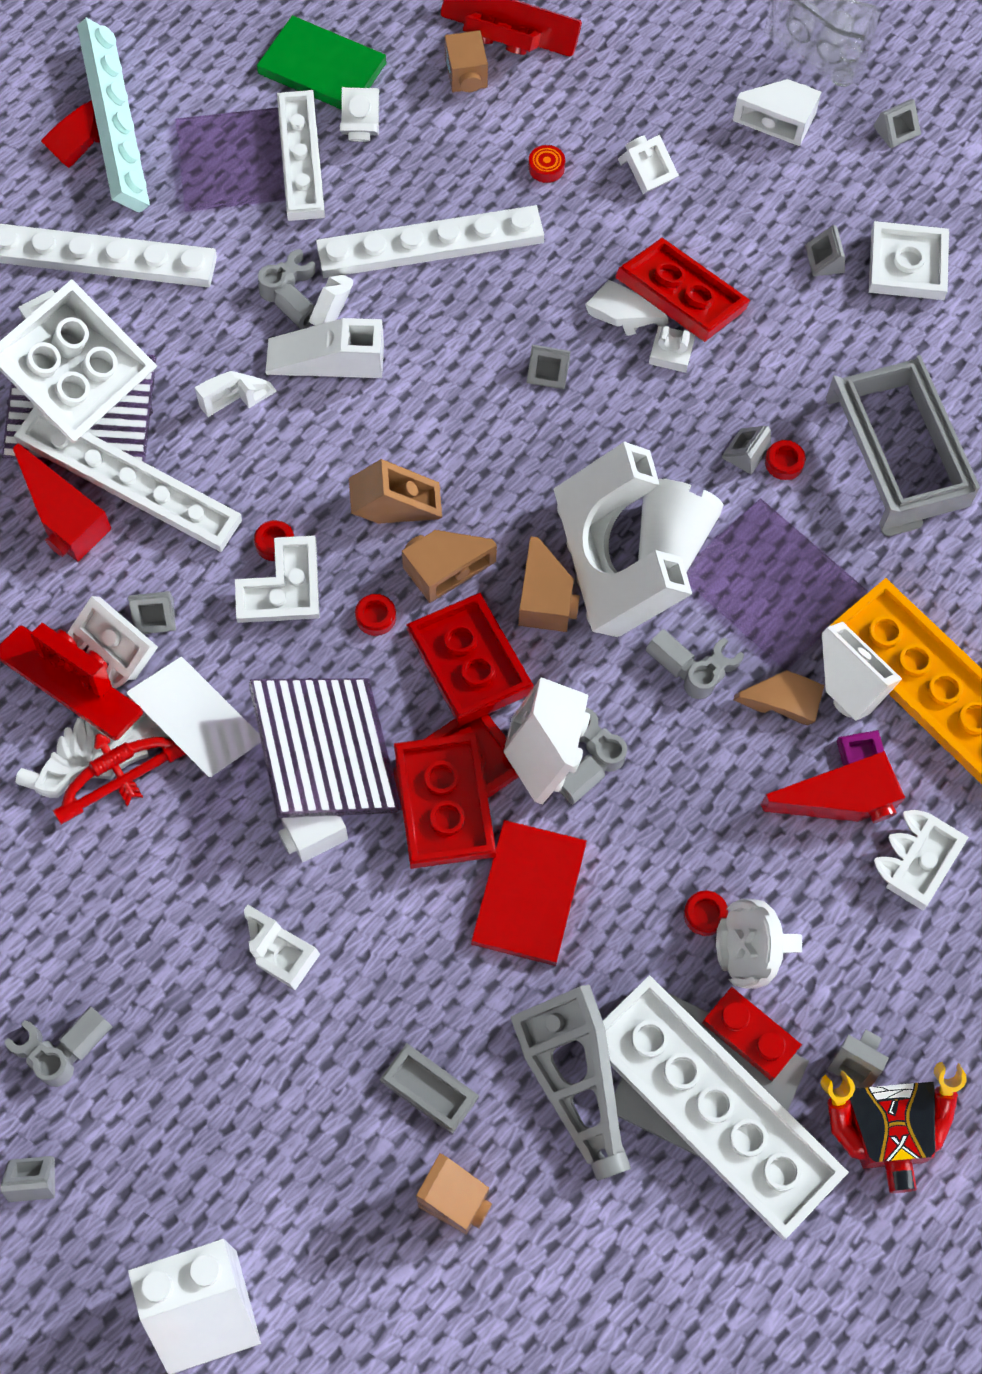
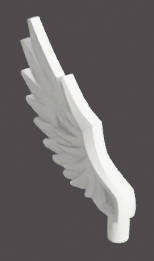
[16,697,171,798]

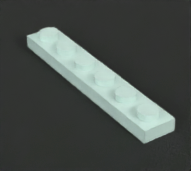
[77,17,150,212]

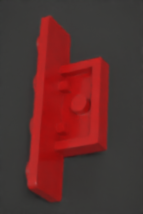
[440,0,582,57]
[0,623,143,741]

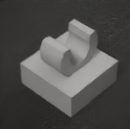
[827,1029,889,1088]

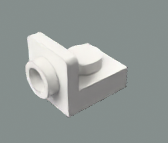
[340,87,379,142]
[618,135,679,194]

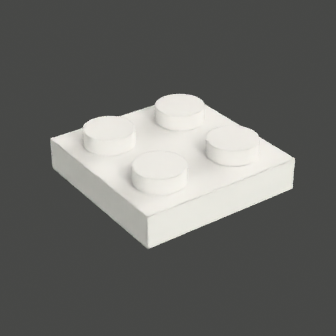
[869,221,949,300]

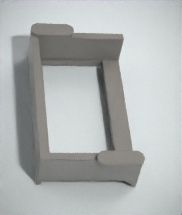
[826,355,980,536]

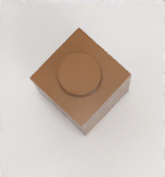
[445,30,488,92]

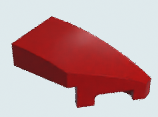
[41,100,100,168]

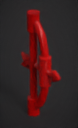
[52,734,185,825]

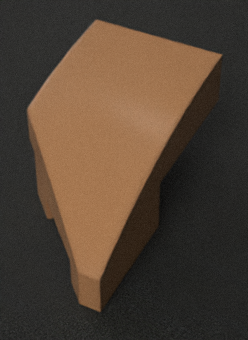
[733,670,825,725]

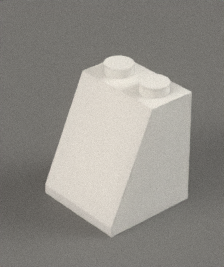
[128,1239,261,1374]

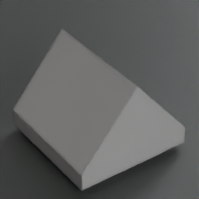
[873,99,921,148]
[805,225,845,276]
[526,344,571,389]
[722,426,771,475]
[128,591,176,634]
[0,1156,55,1202]

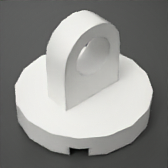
[716,899,802,989]

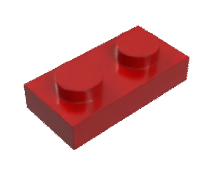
[702,986,802,1082]

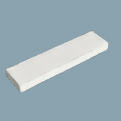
[277,90,325,221]

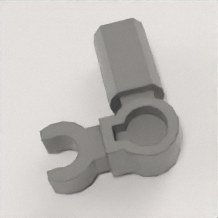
[258,249,315,329]
[646,629,744,699]
[559,707,627,805]
[4,1006,113,1087]

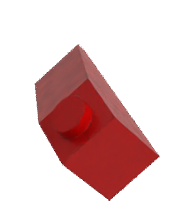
[13,443,111,562]
[761,751,905,823]

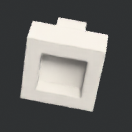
[649,325,695,373]

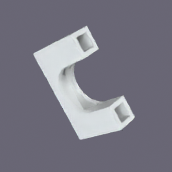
[553,442,692,637]

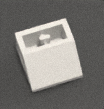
[504,677,590,805]

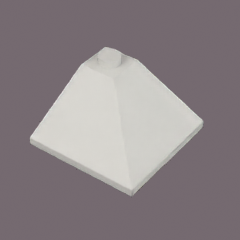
[0,279,157,444]

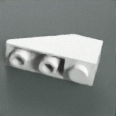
[266,318,384,378]

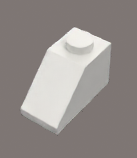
[733,79,821,146]
[822,622,902,721]
[278,755,348,863]

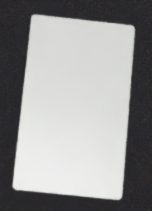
[127,657,265,777]

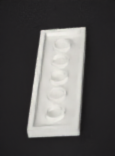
[603,975,849,1241]

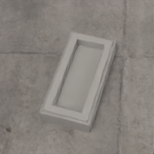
[380,1043,479,1135]

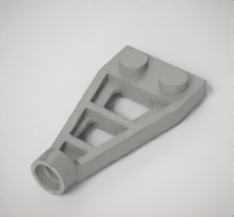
[511,985,631,1181]

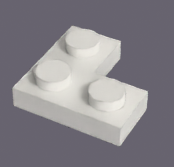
[235,536,320,623]

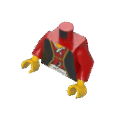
[820,1062,967,1193]

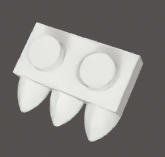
[67,596,158,689]
[874,810,969,911]

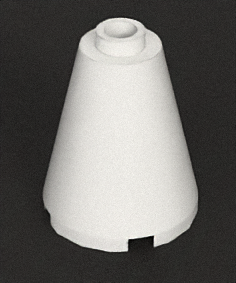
[638,479,723,572]

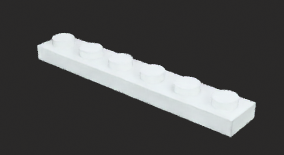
[316,205,544,278]
[0,224,217,288]
[14,406,242,552]

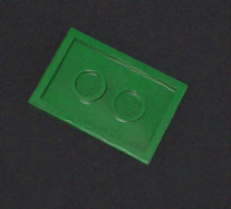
[257,15,387,110]

